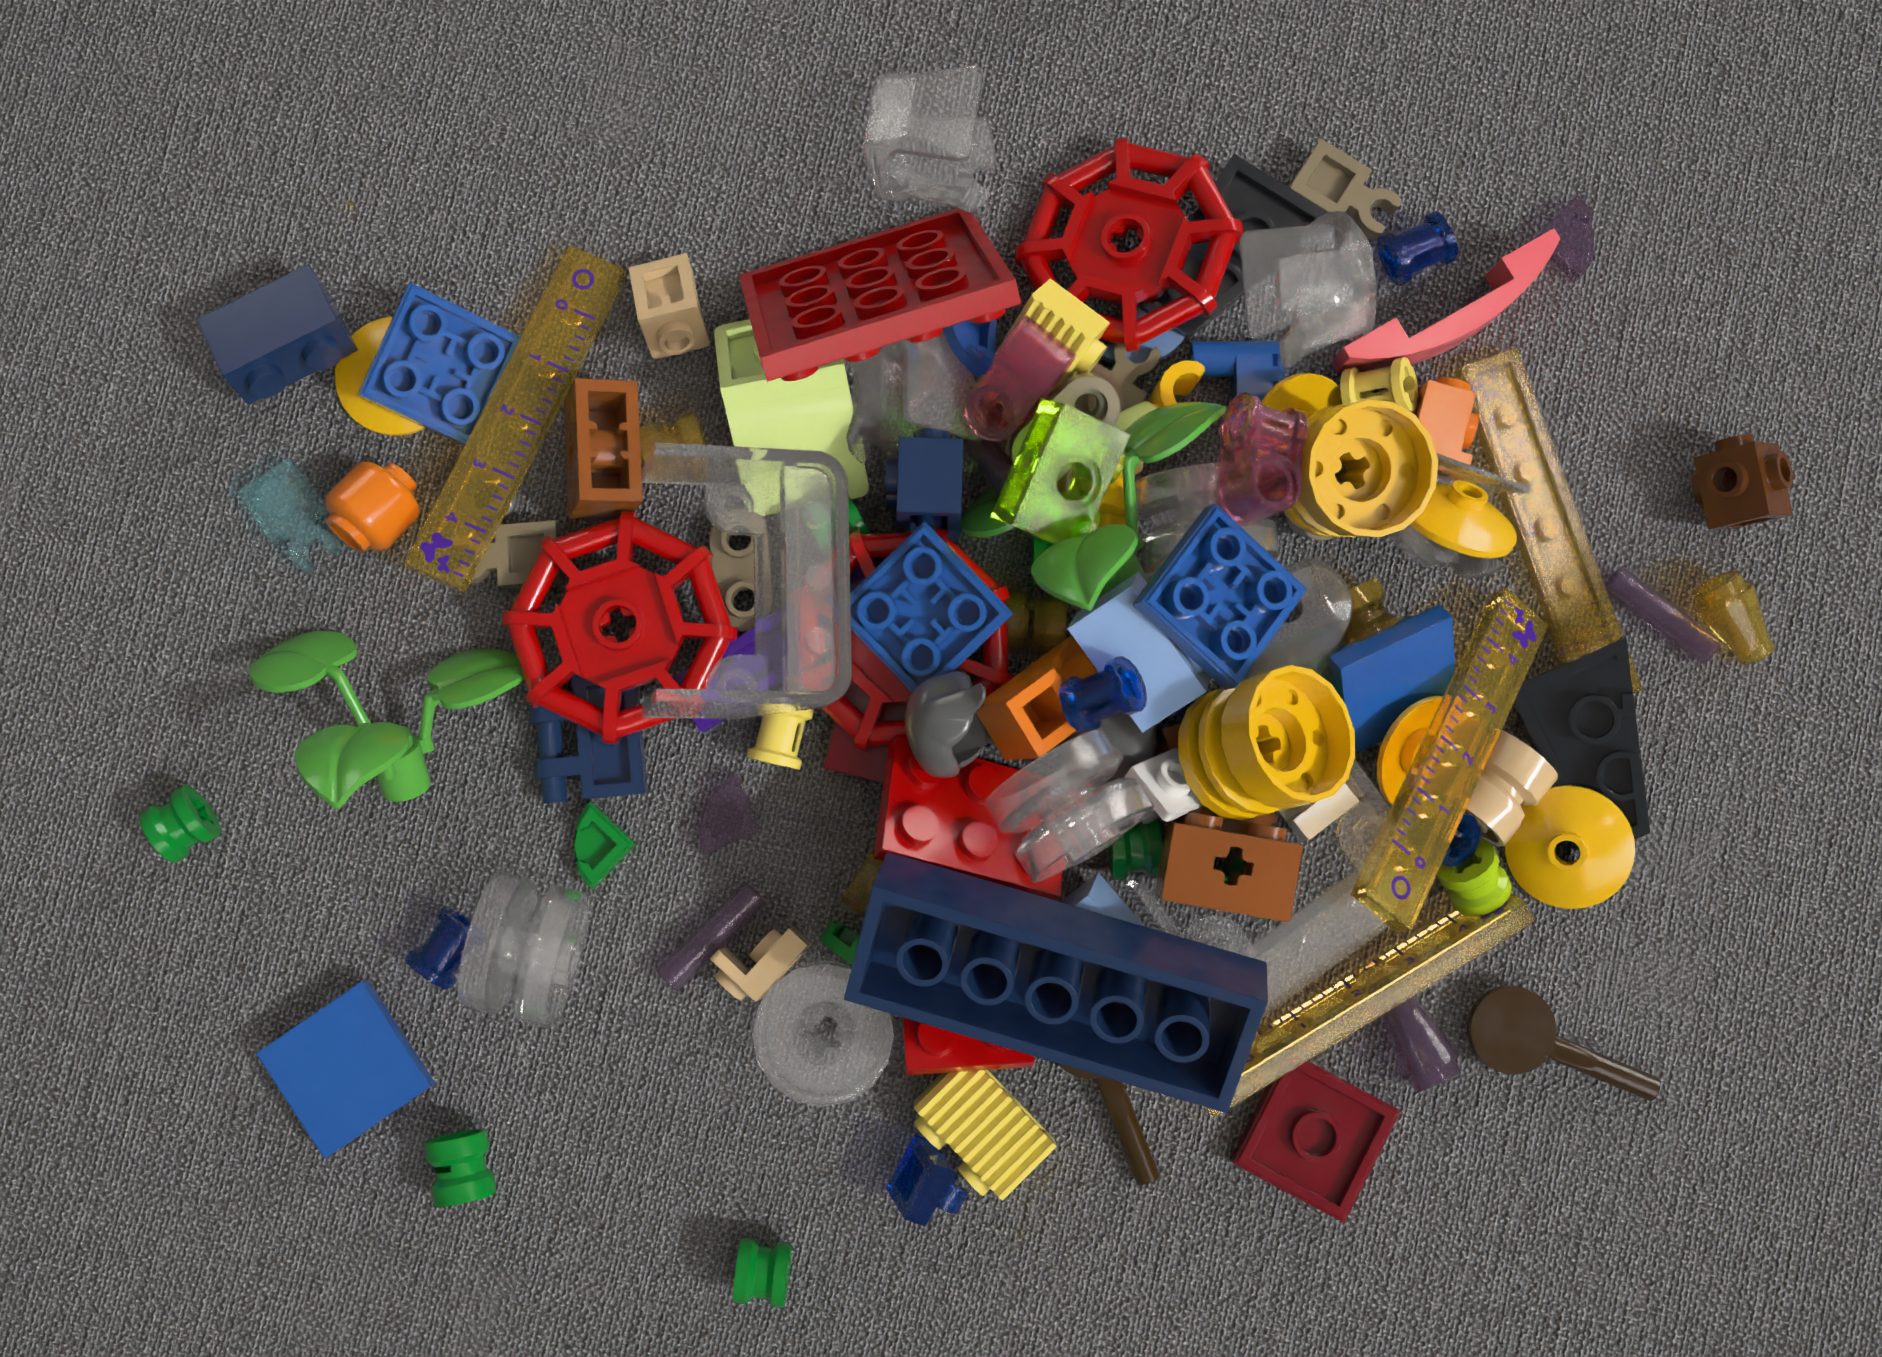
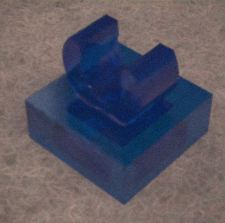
[886,1134,969,1227]

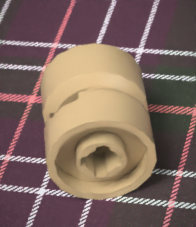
[1438,728,1558,846]

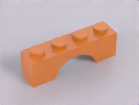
[975,575,1154,760]

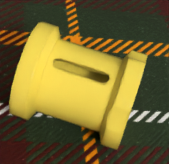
[1340,357,1418,412]
[746,697,814,770]

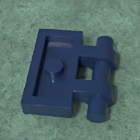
[529,675,648,804]

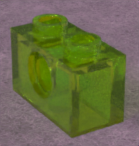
[990,399,1130,545]

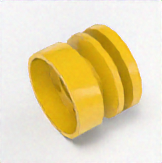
[1270,400,1438,537]
[1178,665,1355,821]

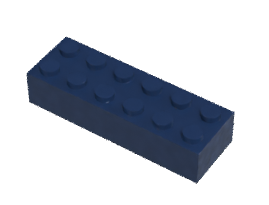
[843,852,1268,1113]

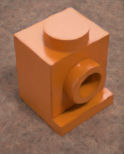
[1411,377,1479,478]

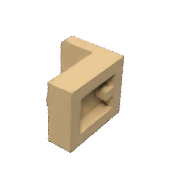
[628,253,710,359]
[710,927,813,1002]

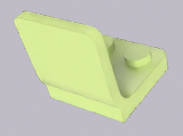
[714,319,869,517]

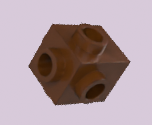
[1692,434,1793,529]

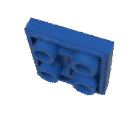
[357,282,524,449]
[1132,503,1307,690]
[834,521,1014,693]
[1329,604,1457,754]
[256,980,436,1159]

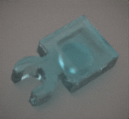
[237,458,343,574]

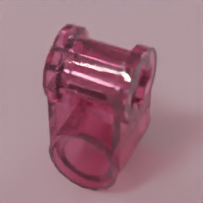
[965,315,1077,442]
[1215,392,1308,526]

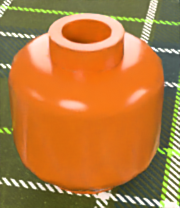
[325,462,420,553]

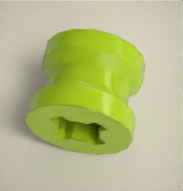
[1434,837,1512,917]

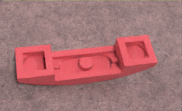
[1331,228,1560,373]

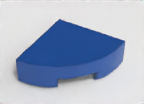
[943,319,997,378]

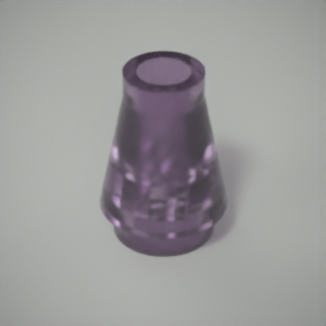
[1381,994,1461,1093]

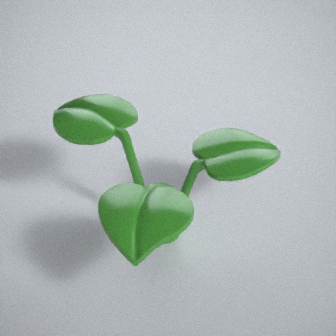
[960,402,1228,611]
[249,631,525,810]

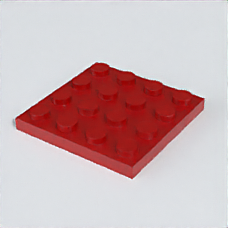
[739,205,1021,382]

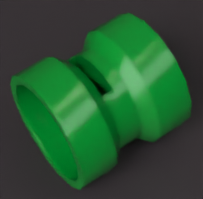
[423,1128,497,1207]

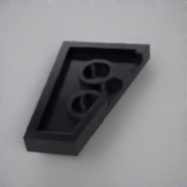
[1137,154,1336,341]
[1508,636,1651,840]

